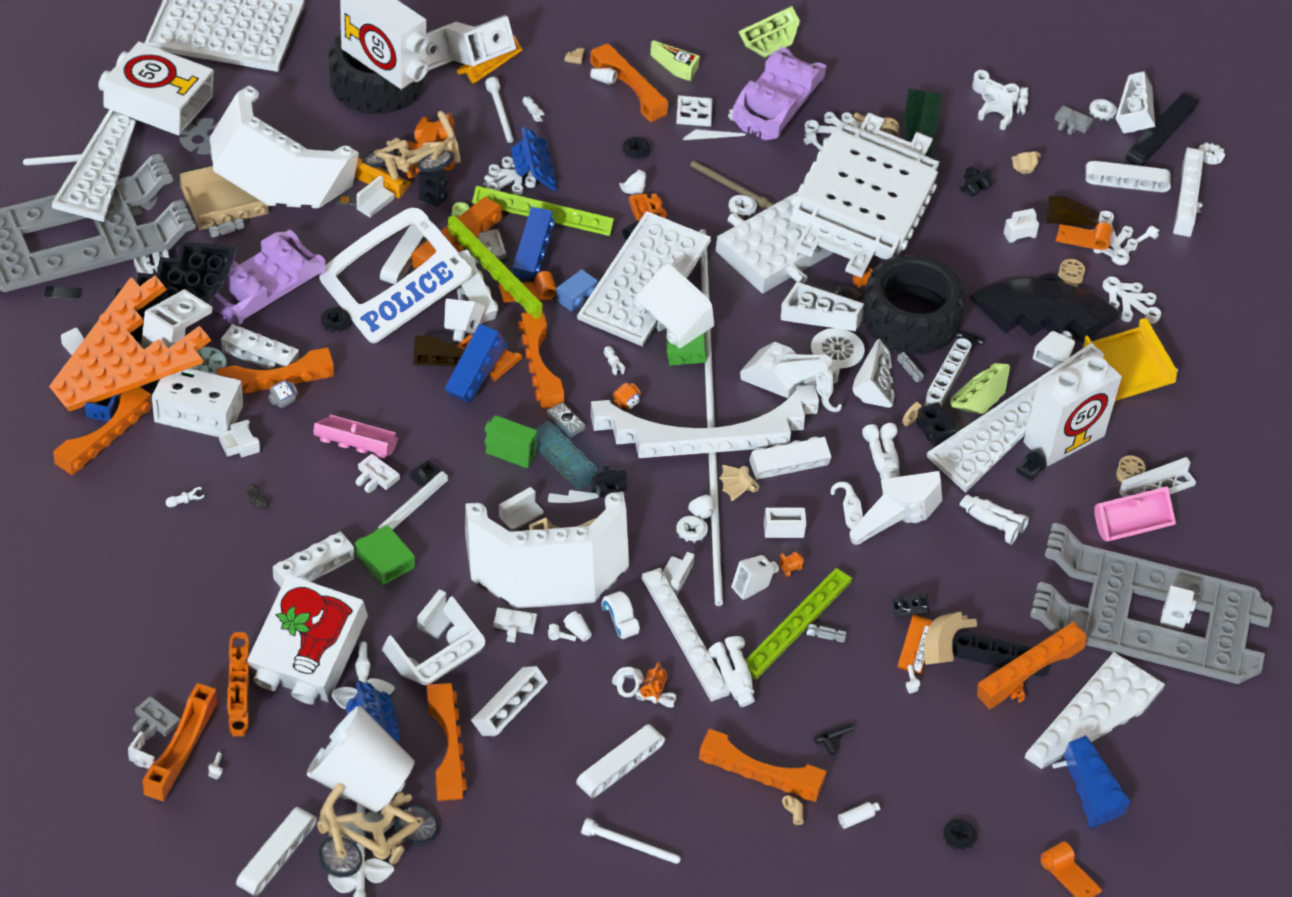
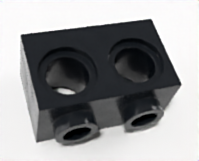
[419,163,448,207]
[916,402,957,447]

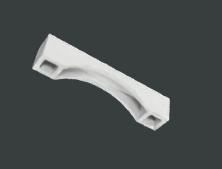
[1173,148,1204,237]

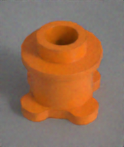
[853,267,872,288]
[779,552,804,577]

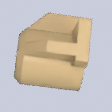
[1012,151,1041,174]

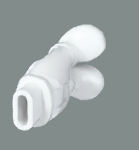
[862,423,900,479]
[960,495,1029,545]
[709,636,755,707]

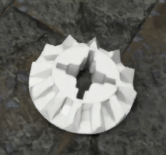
[1089,99,1117,121]
[1198,143,1225,164]
[728,195,757,217]
[676,516,708,543]

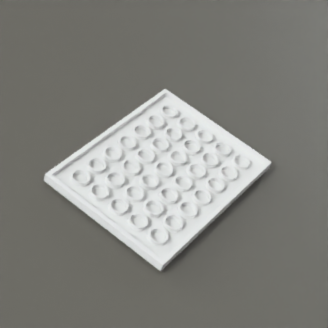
[144,0,304,72]

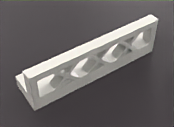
[1119,457,1196,497]

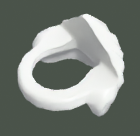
[619,170,646,195]
[612,667,644,698]

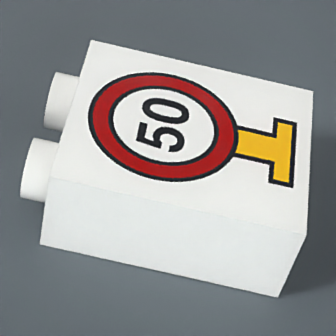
[340,0,428,89]
[99,42,213,135]
[1023,352,1122,466]

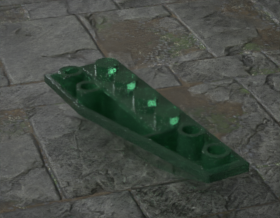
[904,89,943,159]

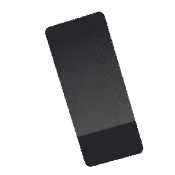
[44,286,82,299]

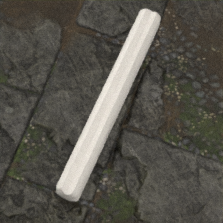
[378,471,448,530]

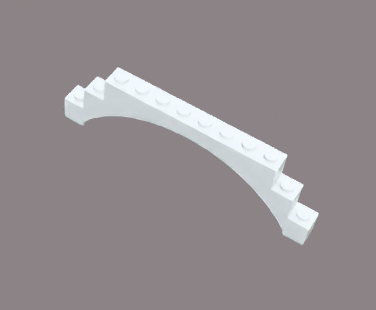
[591,385,819,458]

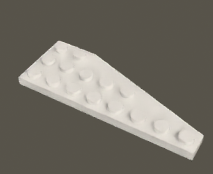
[1025,652,1165,769]

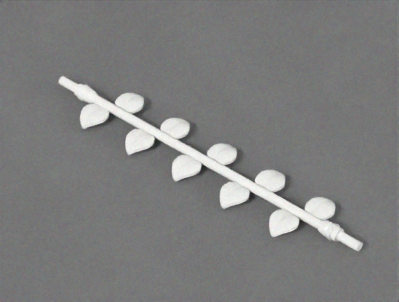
[328,642,395,897]

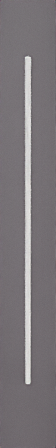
[699,229,723,606]

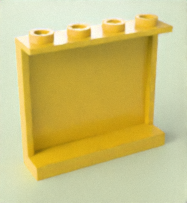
[1083,318,1177,401]

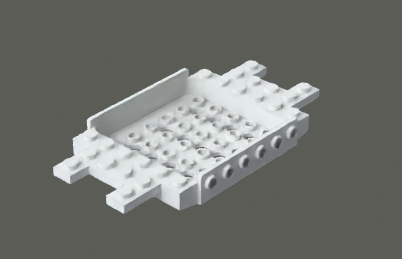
[791,113,939,278]

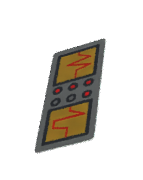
[337,194,357,205]

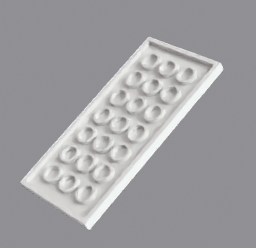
[577,211,711,347]

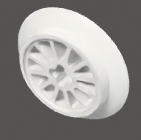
[811,328,865,369]

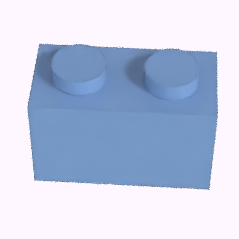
[556,269,598,312]

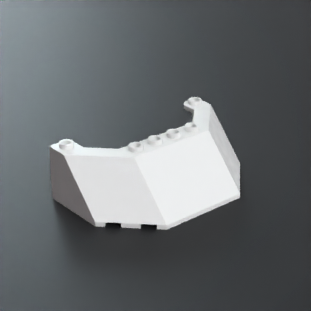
[209,86,359,208]
[465,492,629,609]

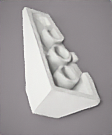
[853,339,895,408]

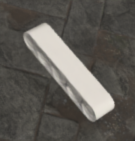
[1086,161,1171,192]
[380,222,434,285]
[925,338,971,407]
[576,724,665,798]
[236,807,317,896]

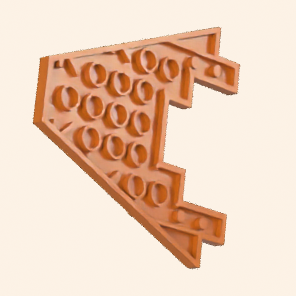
[49,276,211,412]

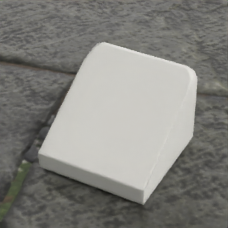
[61,328,84,355]

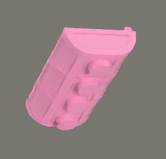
[314,414,398,458]
[1094,486,1176,542]

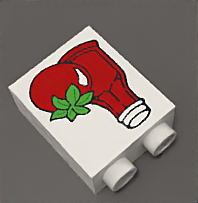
[247,574,368,704]

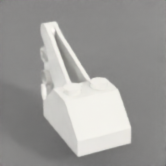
[740,342,842,412]
[831,471,942,545]

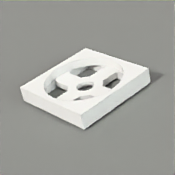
[676,96,712,126]

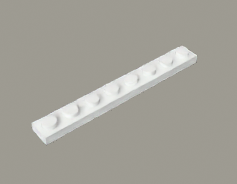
[642,568,730,701]

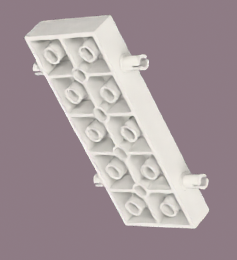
[716,171,891,294]

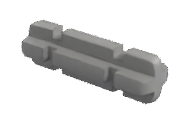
[209,218,244,238]
[897,352,924,382]
[807,623,846,643]

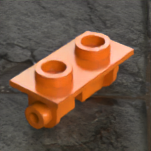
[640,662,667,701]

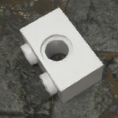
[1160,586,1196,630]

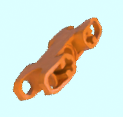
[406,113,454,178]
[227,632,250,736]

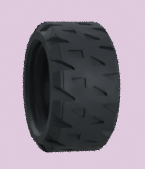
[329,33,423,114]
[863,255,966,355]

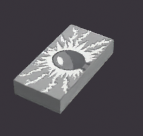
[547,402,585,438]

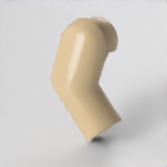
[782,795,804,825]

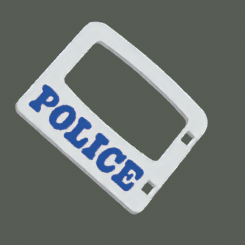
[320,208,473,343]

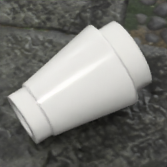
[591,68,617,85]
[564,611,592,642]

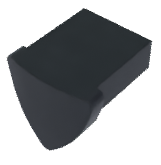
[1016,449,1046,481]
[410,460,441,488]

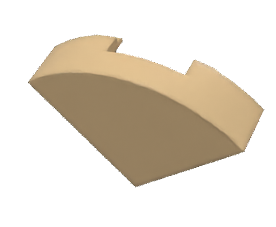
[565,48,585,64]
[902,402,922,427]

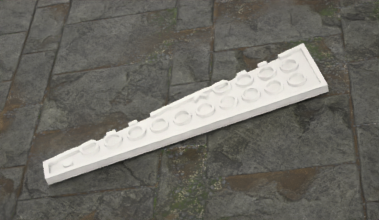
[52,109,137,222]
[927,343,1104,493]

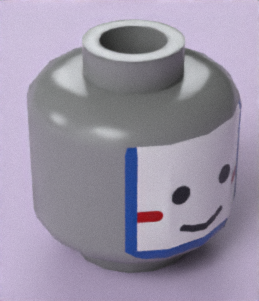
[268,380,298,408]

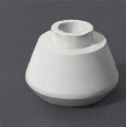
[688,495,714,519]

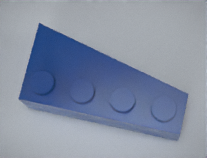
[513,207,555,281]
[445,323,508,404]
[1063,735,1130,829]

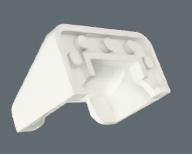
[632,263,714,349]

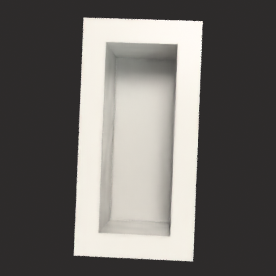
[764,508,806,538]

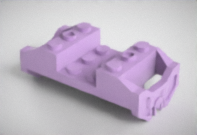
[732,47,826,140]
[209,230,326,325]

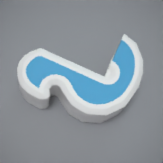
[602,591,640,639]

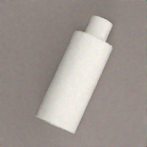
[838,802,880,829]

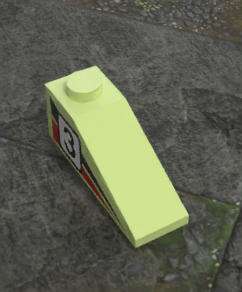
[650,41,700,81]

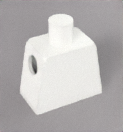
[444,299,485,343]
[1033,331,1075,368]
[731,555,779,600]

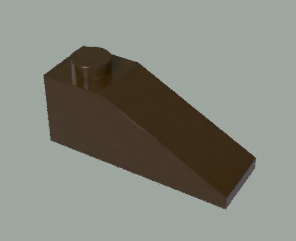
[1045,196,1099,226]
[413,336,465,367]

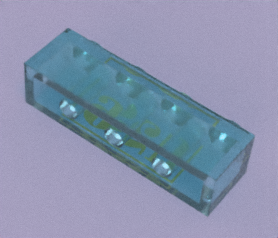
[535,421,597,491]

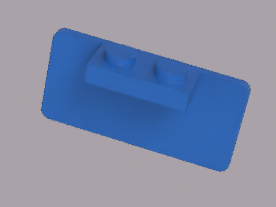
[511,126,558,191]
[346,681,401,742]

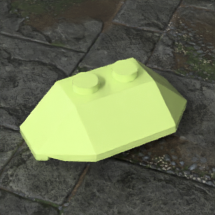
[739,7,800,58]
[951,363,1010,414]

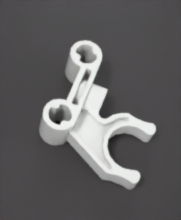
[972,70,1019,130]

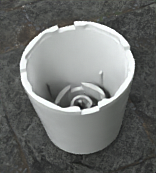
[307,706,415,812]

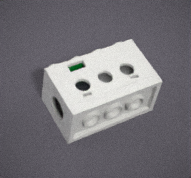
[152,368,243,437]

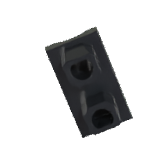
[960,166,994,197]
[591,466,627,498]
[892,593,930,618]

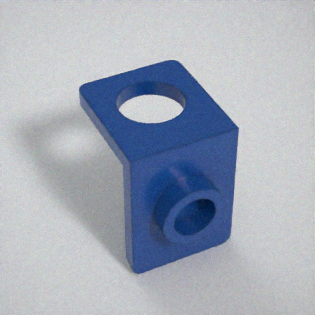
[85,395,118,421]

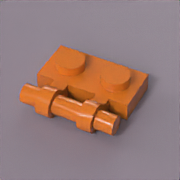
[629,193,667,221]

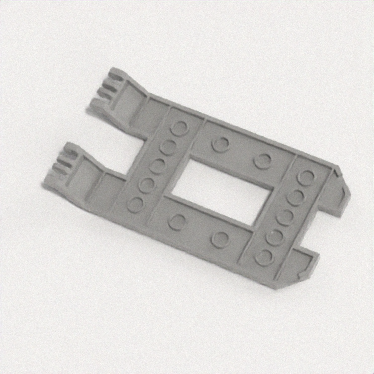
[0,154,196,292]
[1030,523,1272,684]

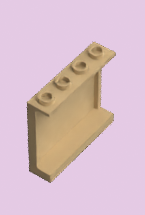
[179,166,269,230]

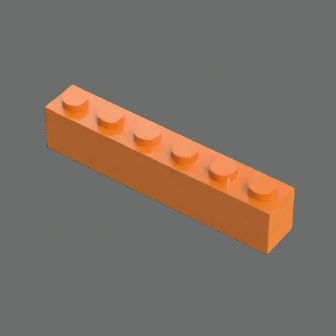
[411,197,502,269]

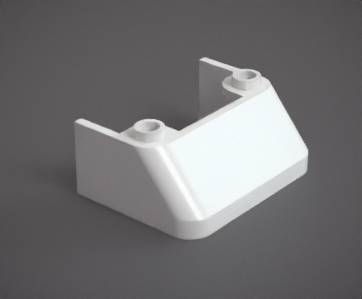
[382,596,485,685]

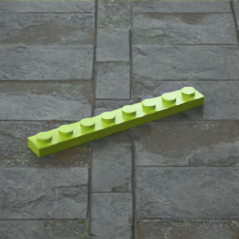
[472,186,615,236]
[447,215,542,319]
[745,568,852,680]

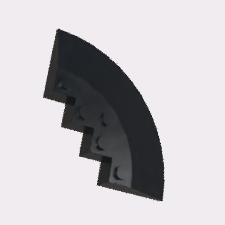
[114,241,237,341]
[969,279,1123,343]

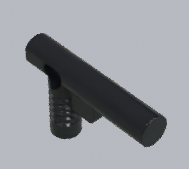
[955,331,985,351]
[813,723,854,756]

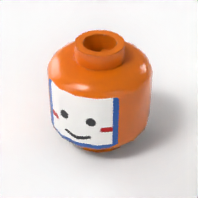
[613,383,641,411]

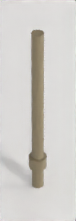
[690,160,775,209]

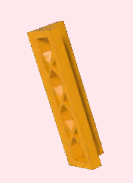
[456,35,522,83]
[354,158,411,198]

